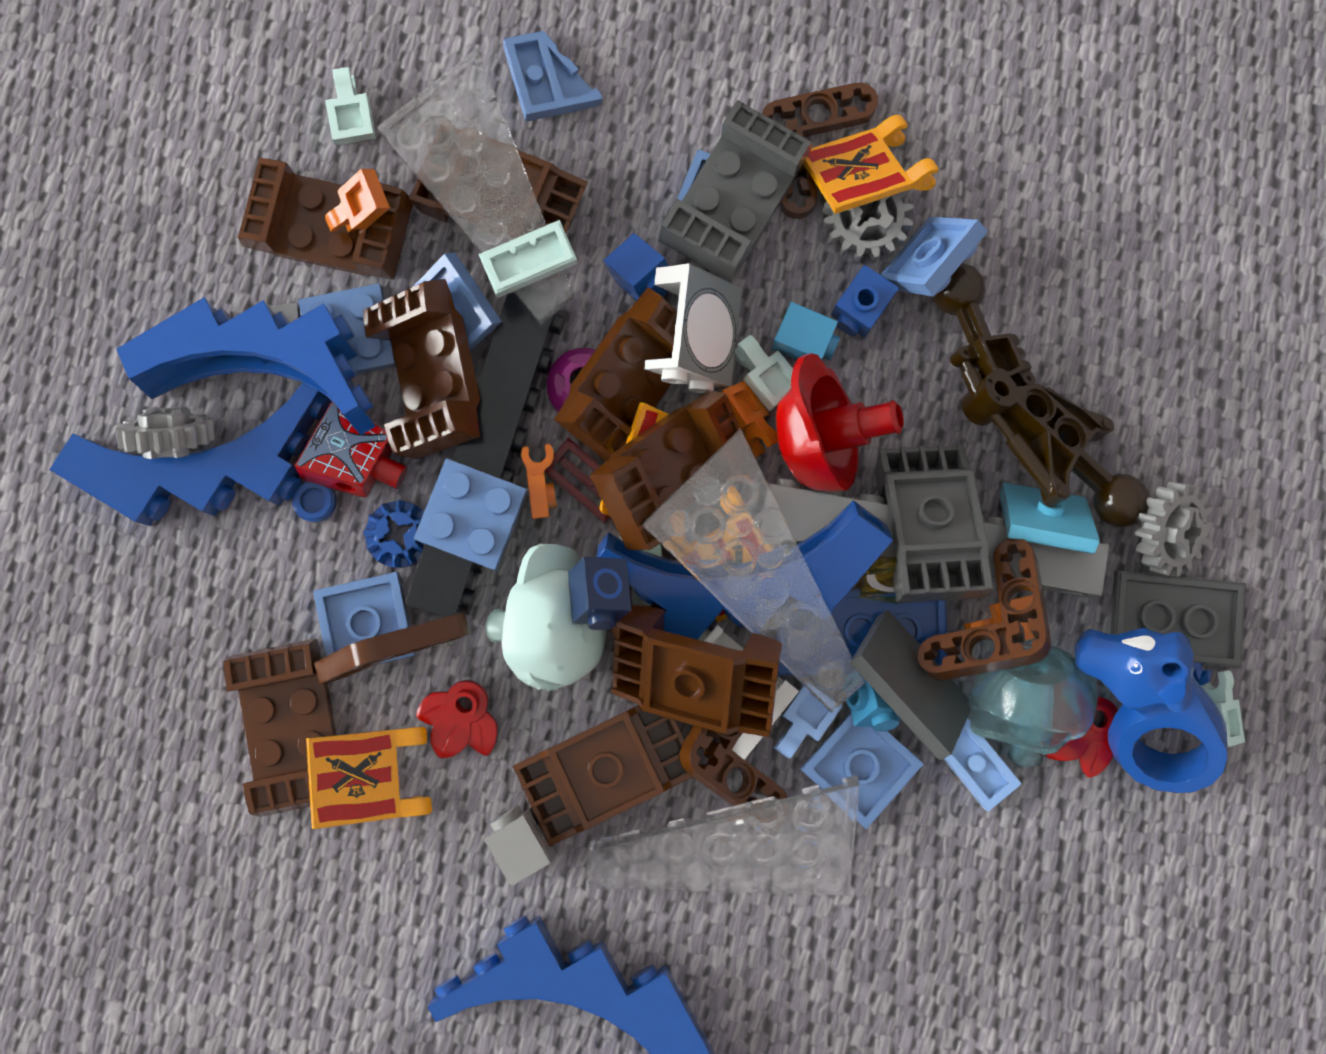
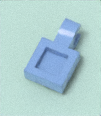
[773,680,843,758]

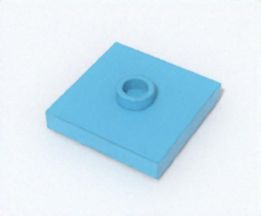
[999,482,1100,554]

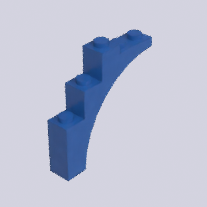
[116,297,376,435]
[49,383,332,526]
[596,500,893,640]
[427,915,715,1054]

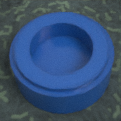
[292,481,337,523]

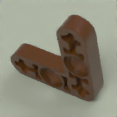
[762,82,878,219]
[917,539,1051,680]
[314,613,471,685]
[680,725,788,824]

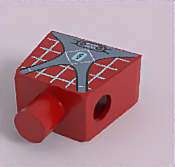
[295,402,408,497]

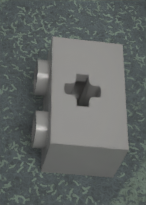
[484,805,558,887]

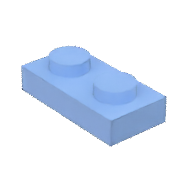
[943,718,1021,812]

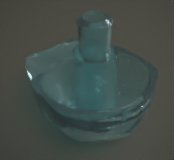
[968,643,1098,767]

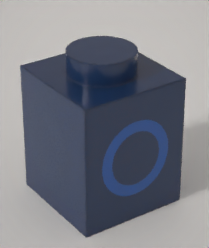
[568,556,632,630]

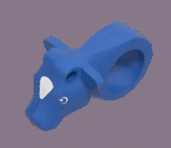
[1075,628,1228,793]

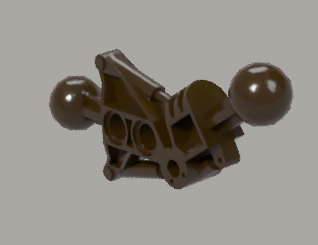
[933,263,1150,527]

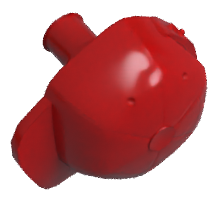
[776,353,904,492]

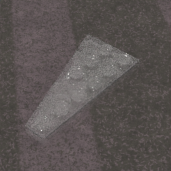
[377,48,574,325]
[643,428,864,713]
[588,775,860,896]

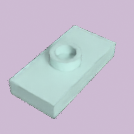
[478,220,578,298]

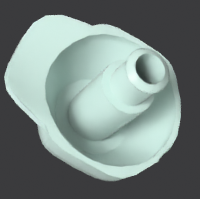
[486,544,607,692]

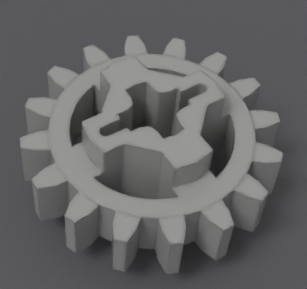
[822,191,914,263]
[115,406,216,459]
[1135,482,1213,577]

